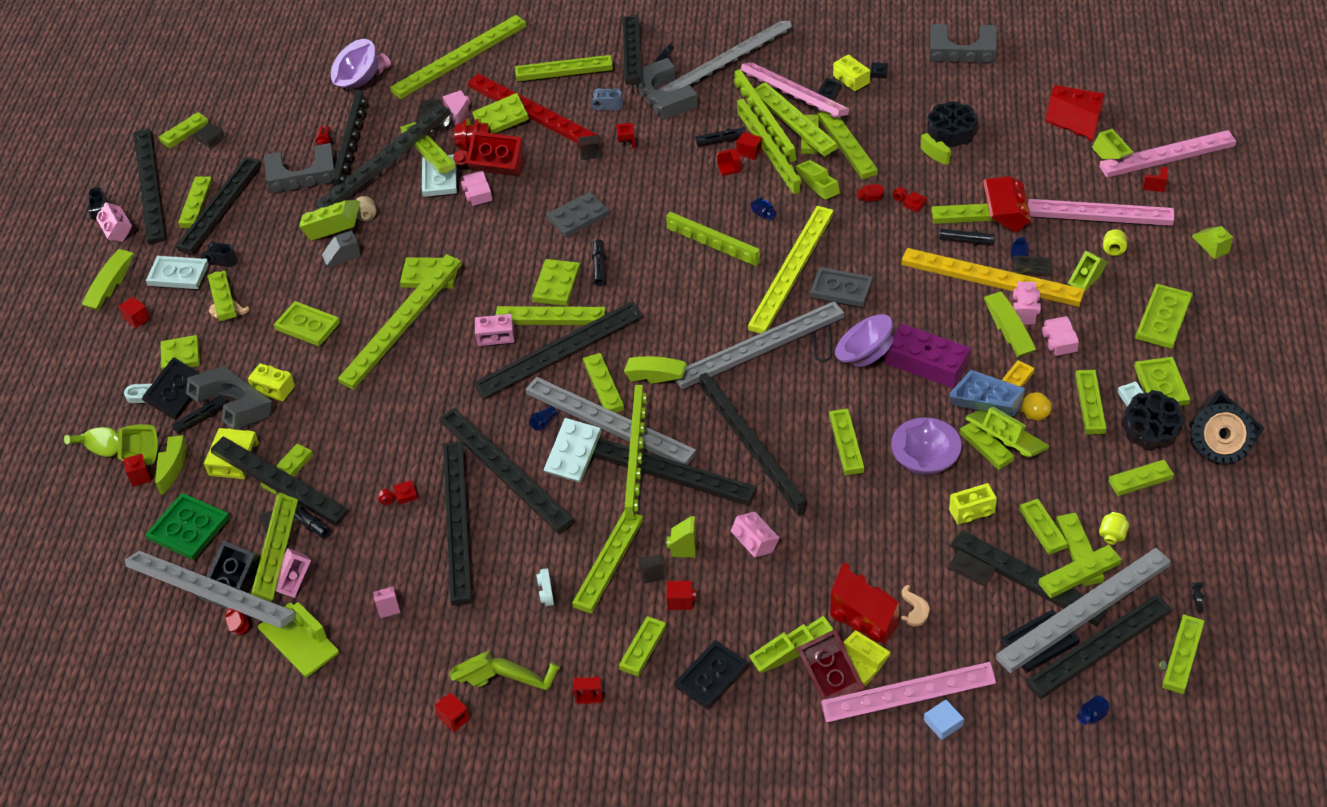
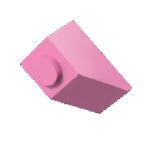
[443,90,470,125]
[275,548,311,598]

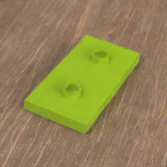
[1135,284,1193,349]

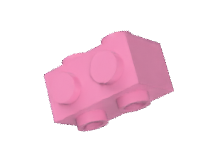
[96,202,132,242]
[1013,282,1041,325]
[475,314,514,346]
[731,512,779,557]

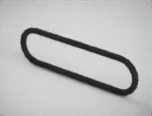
[813,324,832,362]

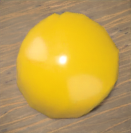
[1020,392,1052,421]

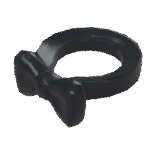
[1191,582,1204,614]

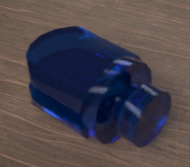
[751,197,776,220]
[1010,237,1029,264]
[1077,695,1110,725]

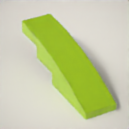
[82,249,135,311]
[984,291,1036,358]
[749,616,833,674]

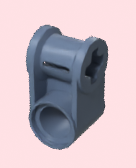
[590,88,623,111]

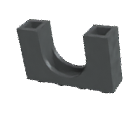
[929,24,996,63]
[633,58,698,120]
[264,143,335,194]
[186,366,272,430]

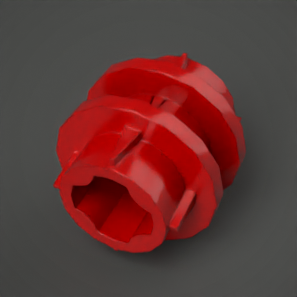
[454,119,491,152]

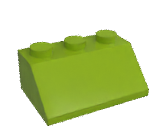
[299,200,360,241]

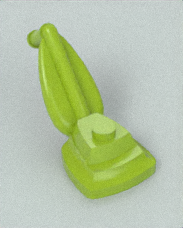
[64,424,158,465]
[449,651,560,690]

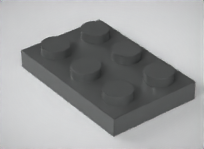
[546,192,609,238]
[810,267,873,307]

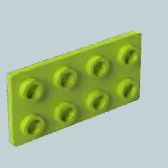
[966,407,1049,457]
[258,602,339,678]

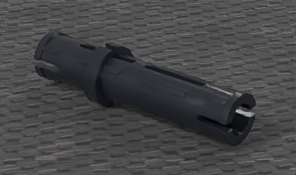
[695,126,746,147]
[939,228,995,245]
[592,239,606,286]
[172,395,226,434]
[294,505,331,539]

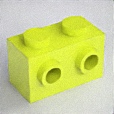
[833,54,870,91]
[248,363,295,401]
[949,483,997,525]

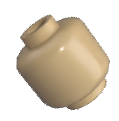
[356,196,376,222]

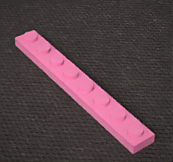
[741,63,849,118]
[1099,130,1236,178]
[1028,199,1174,226]
[821,662,996,723]

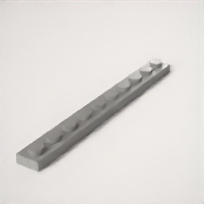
[658,21,792,92]
[675,301,844,390]
[526,377,696,465]
[996,548,1171,674]
[125,551,295,628]

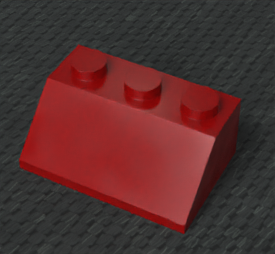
[466,131,523,176]
[983,176,1031,233]

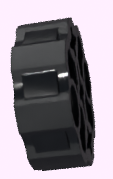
[927,101,978,147]
[1122,390,1184,451]

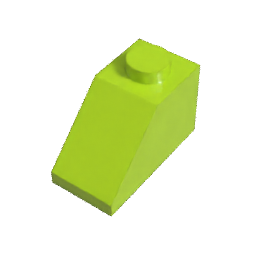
[1092,129,1134,159]
[1192,226,1233,259]
[1068,251,1108,291]
[667,516,697,558]

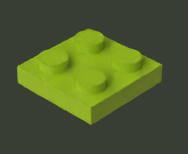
[161,335,200,371]

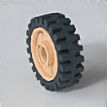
[1191,404,1255,463]

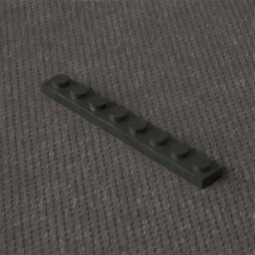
[623,15,642,85]
[332,90,367,187]
[176,157,261,254]
[211,436,348,526]
[951,529,1108,627]
[1026,594,1172,699]

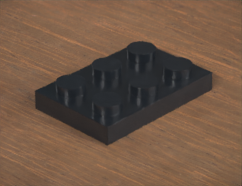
[142,357,201,419]
[1000,609,1080,673]
[674,640,749,710]

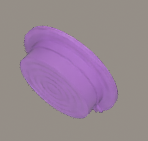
[331,39,378,88]
[835,314,893,367]
[891,418,961,475]

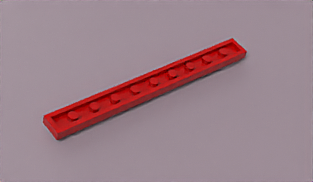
[468,73,600,149]

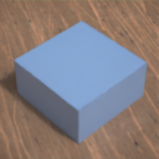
[924,700,964,740]

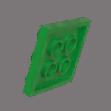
[145,493,230,561]

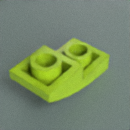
[921,133,951,165]

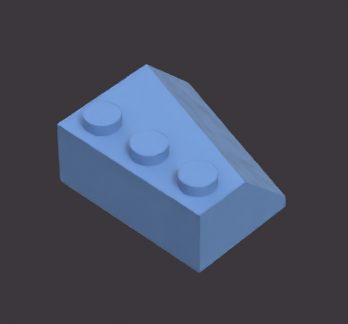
[949,370,1025,416]

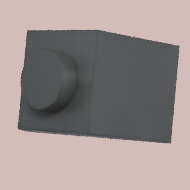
[322,231,361,268]

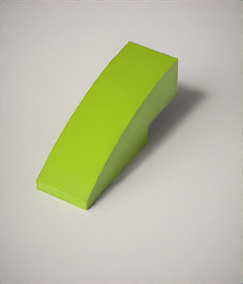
[795,160,840,200]
[624,356,687,384]
[155,435,188,495]

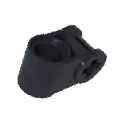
[88,187,108,219]
[201,241,238,267]

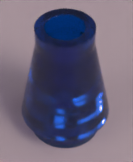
[529,406,557,431]

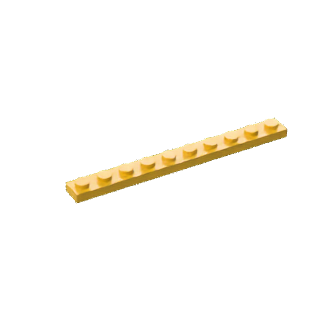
[901,248,1085,307]

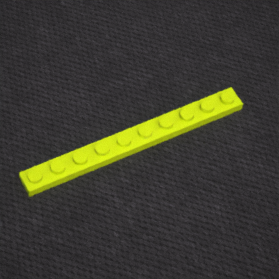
[748,206,833,334]

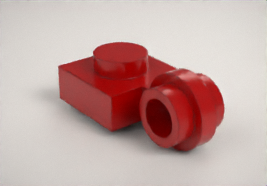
[893,187,927,213]
[378,480,418,506]

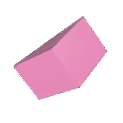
[373,587,400,618]

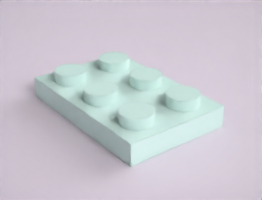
[422,154,457,197]
[146,256,209,289]
[544,418,602,483]

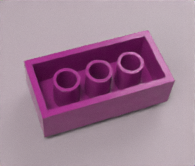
[884,323,971,388]

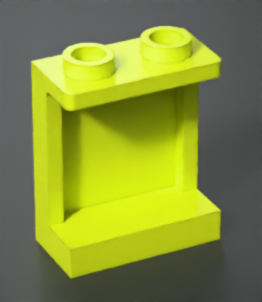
[204,428,259,479]

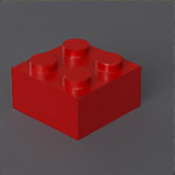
[573,676,603,704]

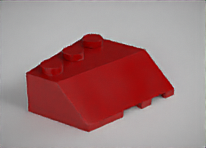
[1045,85,1105,142]
[830,562,899,644]

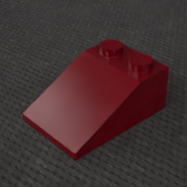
[796,629,865,700]

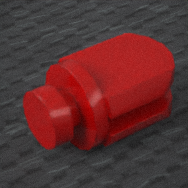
[315,126,331,145]
[453,150,468,168]
[857,184,884,202]
[225,607,249,635]

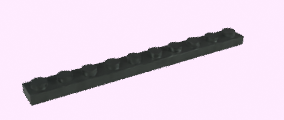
[315,104,452,209]
[133,129,166,245]
[473,301,643,400]
[699,372,806,516]
[439,408,574,534]
[592,438,757,506]
[443,441,472,606]

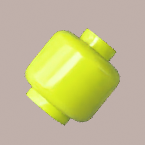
[1103,229,1127,256]
[1099,512,1129,545]

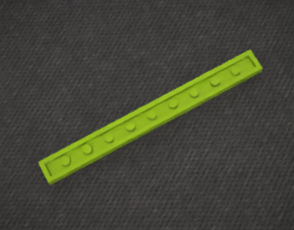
[390,15,526,99]
[338,254,462,390]

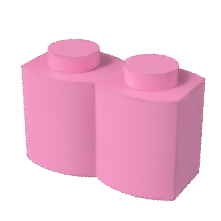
[461,171,492,206]
[1042,316,1079,356]

